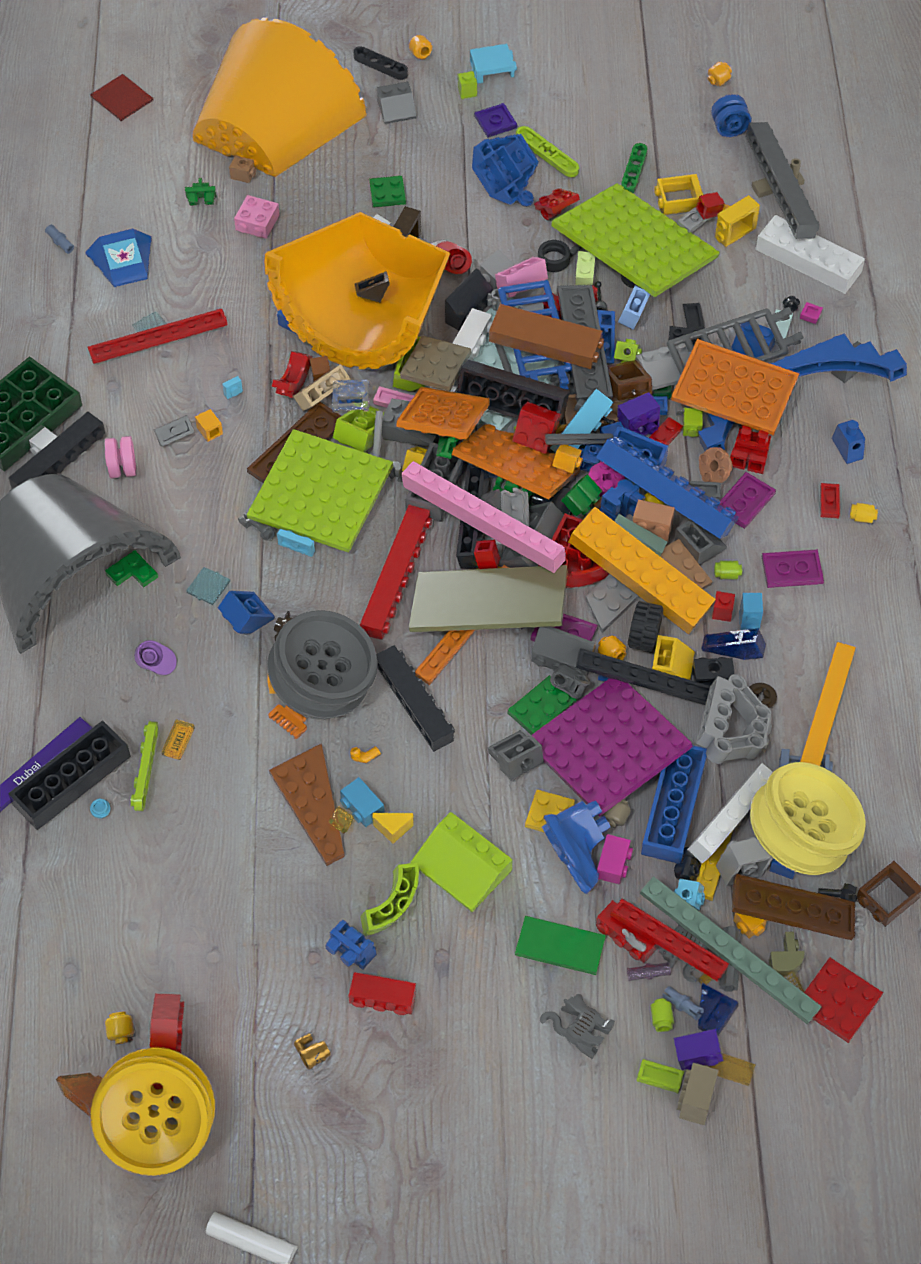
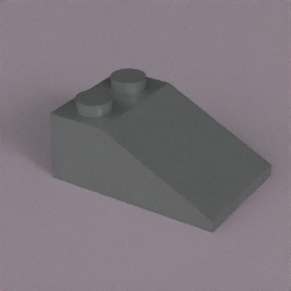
[382,399,438,446]

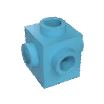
[674,879,705,911]

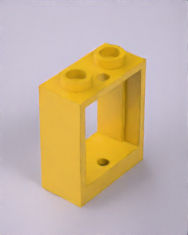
[654,174,703,215]
[715,195,760,247]

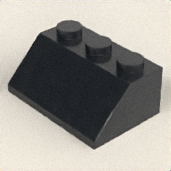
[445,268,493,331]

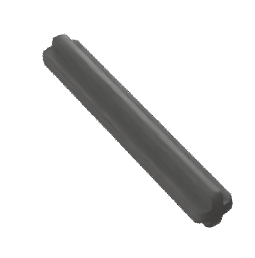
[544,433,614,445]

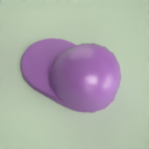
[134,640,177,675]

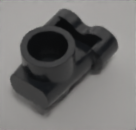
[674,847,700,881]

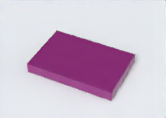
[720,472,776,529]
[762,549,824,588]
[530,613,598,642]

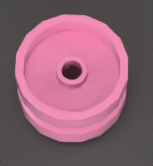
[105,436,136,479]

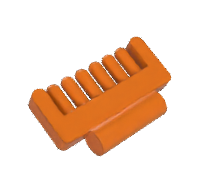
[268,704,307,739]

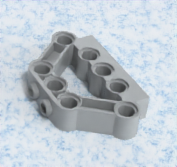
[696,674,772,764]

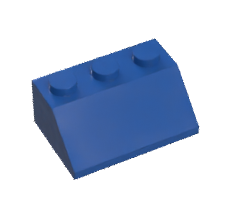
[613,425,669,468]

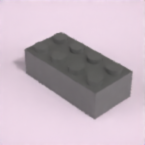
[405,442,465,521]

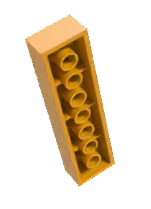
[568,507,716,634]

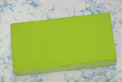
[637,1059,684,1093]

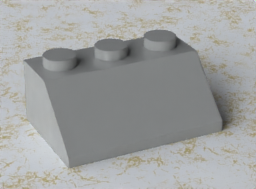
[636,343,690,390]

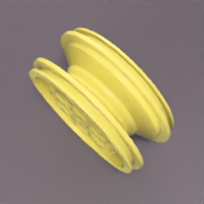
[750,762,866,875]

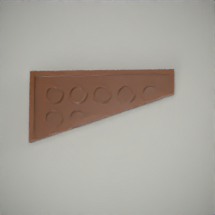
[269,744,344,866]

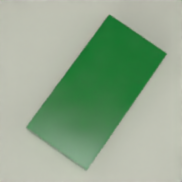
[515,916,606,975]

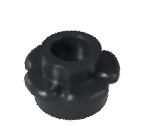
[783,296,800,312]

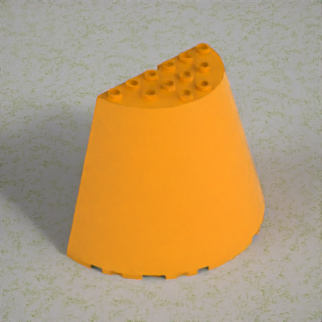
[193,18,366,177]
[264,212,450,369]

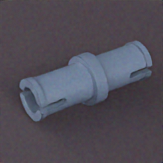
[45,224,74,254]
[663,986,704,1020]

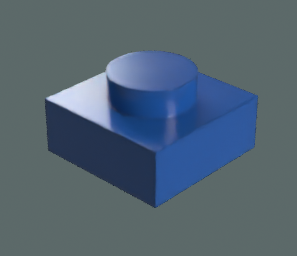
[652,396,668,415]

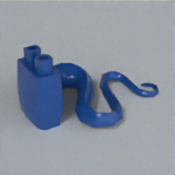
[542,801,611,894]

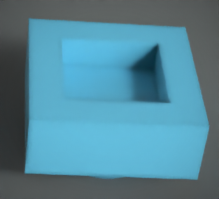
[222,376,243,399]

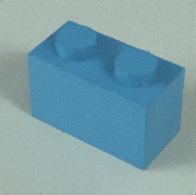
[739,593,763,634]
[340,777,385,827]

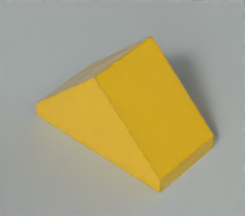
[373,813,414,844]

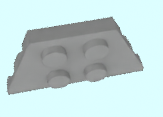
[586,574,640,633]

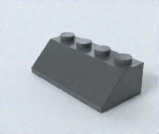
[498,502,564,568]

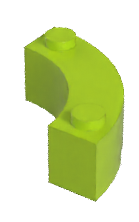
[360,862,419,936]

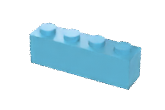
[550,389,613,452]

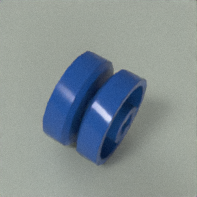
[711,94,752,137]

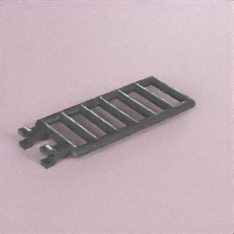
[667,307,804,375]

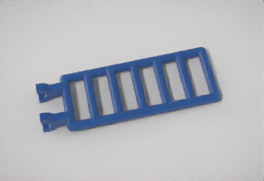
[498,280,572,390]

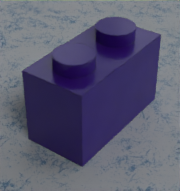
[674,1029,723,1070]

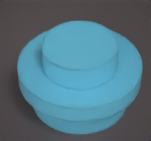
[90,799,111,818]

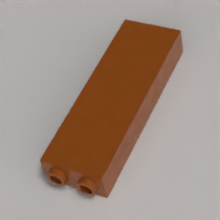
[489,304,604,369]

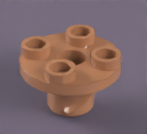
[699,447,732,483]

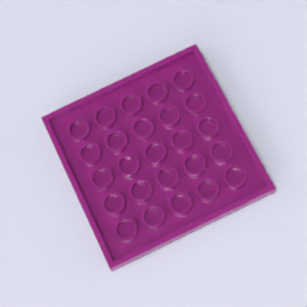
[531,678,693,817]

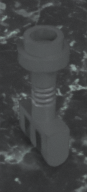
[238,512,275,540]

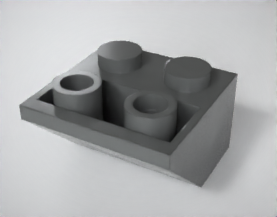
[674,520,727,565]

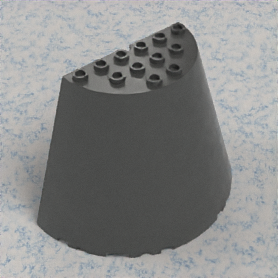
[0,474,181,654]

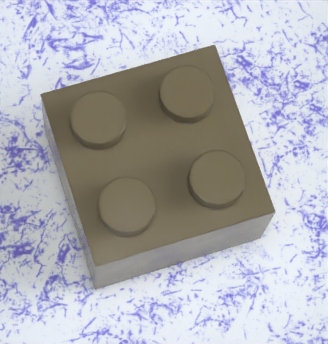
[677,1063,719,1125]

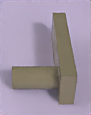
[751,158,805,198]

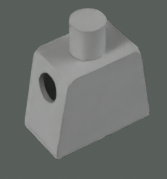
[480,249,515,290]

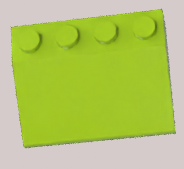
[411,812,513,912]

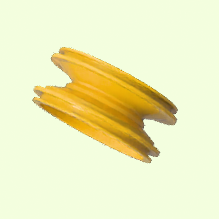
[91,1048,215,1176]

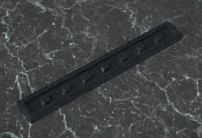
[575,648,711,705]

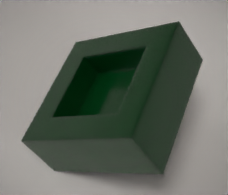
[653,385,671,398]

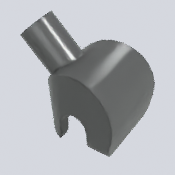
[386,459,403,482]

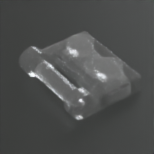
[332,379,370,413]

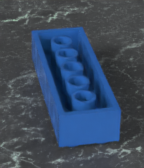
[641,745,707,863]

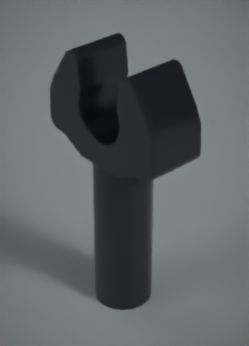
[818,883,858,903]

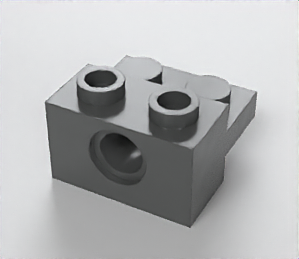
[487,730,544,780]

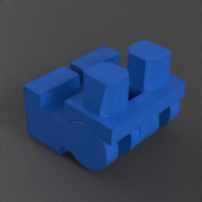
[600,479,645,521]
[325,920,377,970]

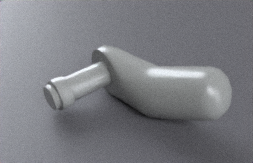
[622,929,646,952]

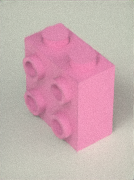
[234,195,280,239]

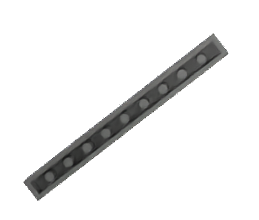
[746,122,819,239]

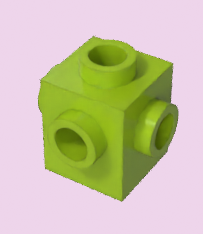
[614,338,642,363]

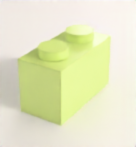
[575,251,595,285]

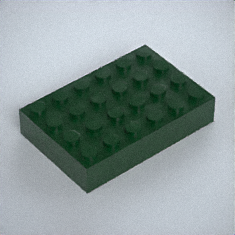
[0,356,83,472]

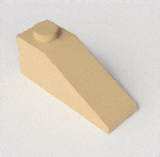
[293,364,350,411]

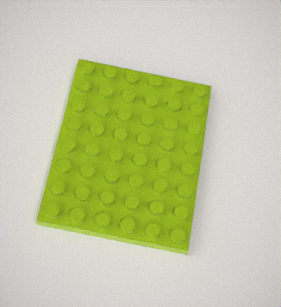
[551,183,720,297]

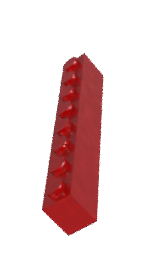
[360,505,432,640]

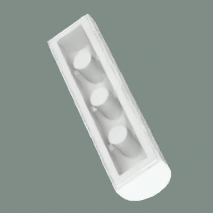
[206,1212,297,1264]

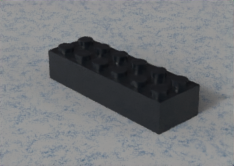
[457,359,570,430]
[8,720,131,830]

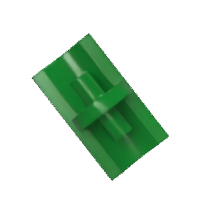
[185,178,217,206]

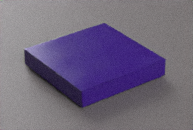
[474,103,517,138]

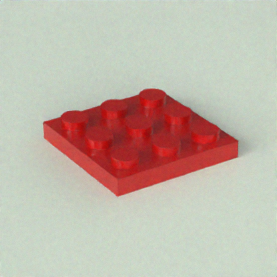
[804,957,884,1043]

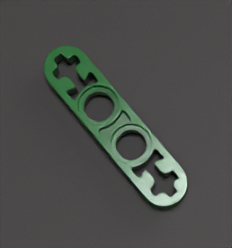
[621,143,647,193]

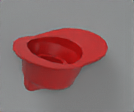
[436,241,472,275]

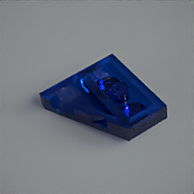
[698,983,739,1036]

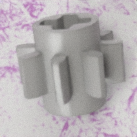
[487,289,508,311]

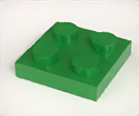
[369,175,406,208]

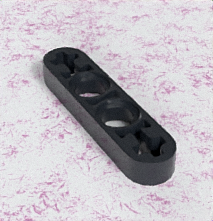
[353,46,408,80]

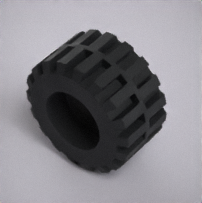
[628,601,663,653]

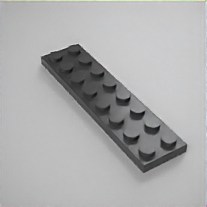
[557,285,613,402]

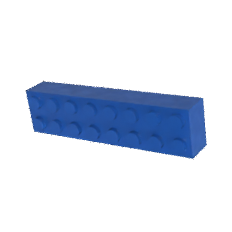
[596,436,739,539]

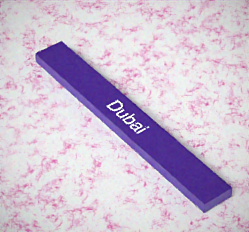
[0,717,92,812]

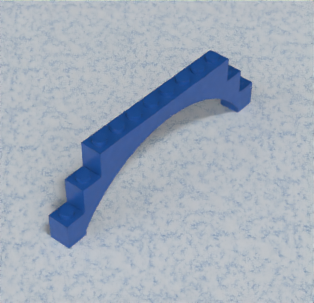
[698,333,907,451]

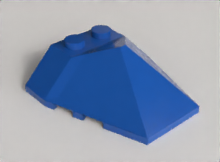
[472,134,539,205]

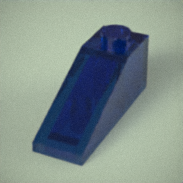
[701,628,766,660]

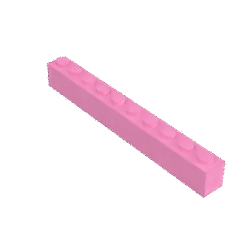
[402,461,565,573]

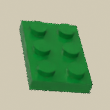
[507,675,577,735]

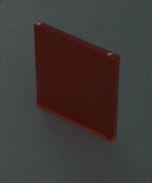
[90,74,153,121]

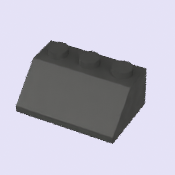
[531,626,595,676]

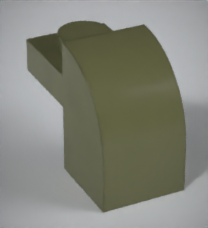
[768,931,805,979]

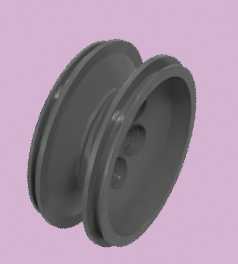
[267,610,378,719]

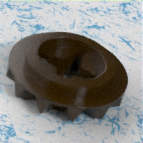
[749,683,777,708]

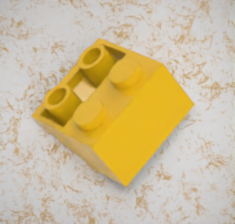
[652,635,695,680]

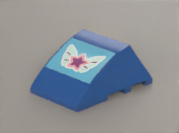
[85,228,152,287]

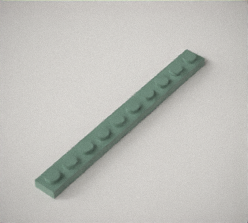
[640,876,821,1025]

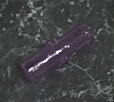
[627,962,671,981]

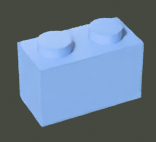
[618,286,650,330]

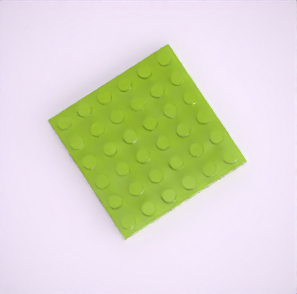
[247,429,393,553]

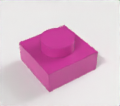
[800,302,823,324]

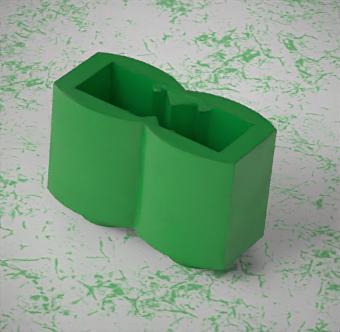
[561,474,602,516]

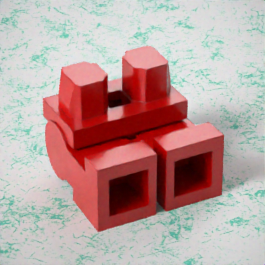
[730,426,771,474]

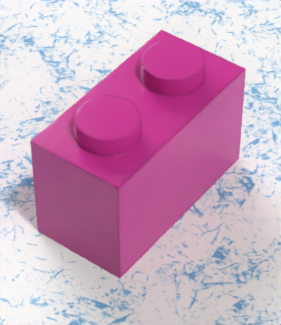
[597,834,633,885]

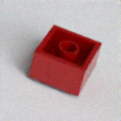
[512,402,561,454]

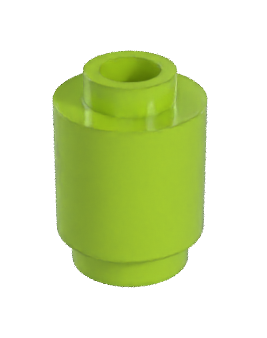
[714,561,742,579]
[650,998,674,1032]

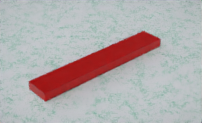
[610,898,729,982]

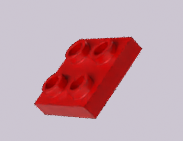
[534,188,580,220]

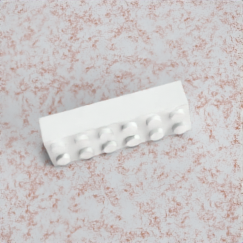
[756,215,865,294]

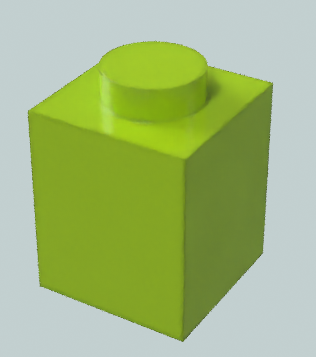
[458,71,477,99]
[683,408,703,437]

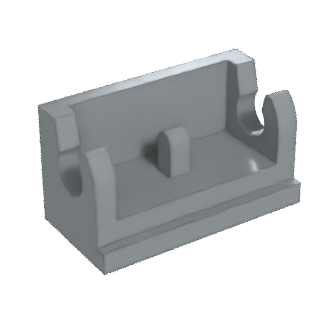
[501,488,529,527]

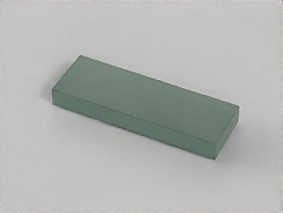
[614,514,667,556]

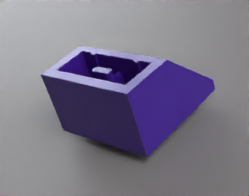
[617,392,660,436]

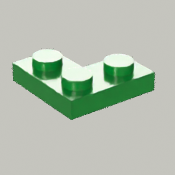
[105,550,158,588]

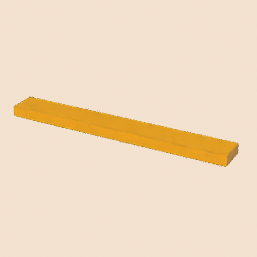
[800,642,856,766]

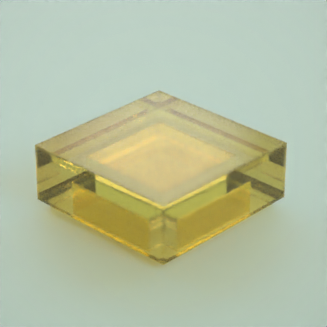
[328,806,354,834]

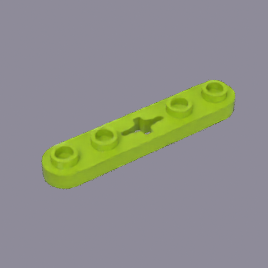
[516,126,579,177]
[131,721,158,811]

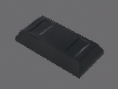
[683,303,705,329]

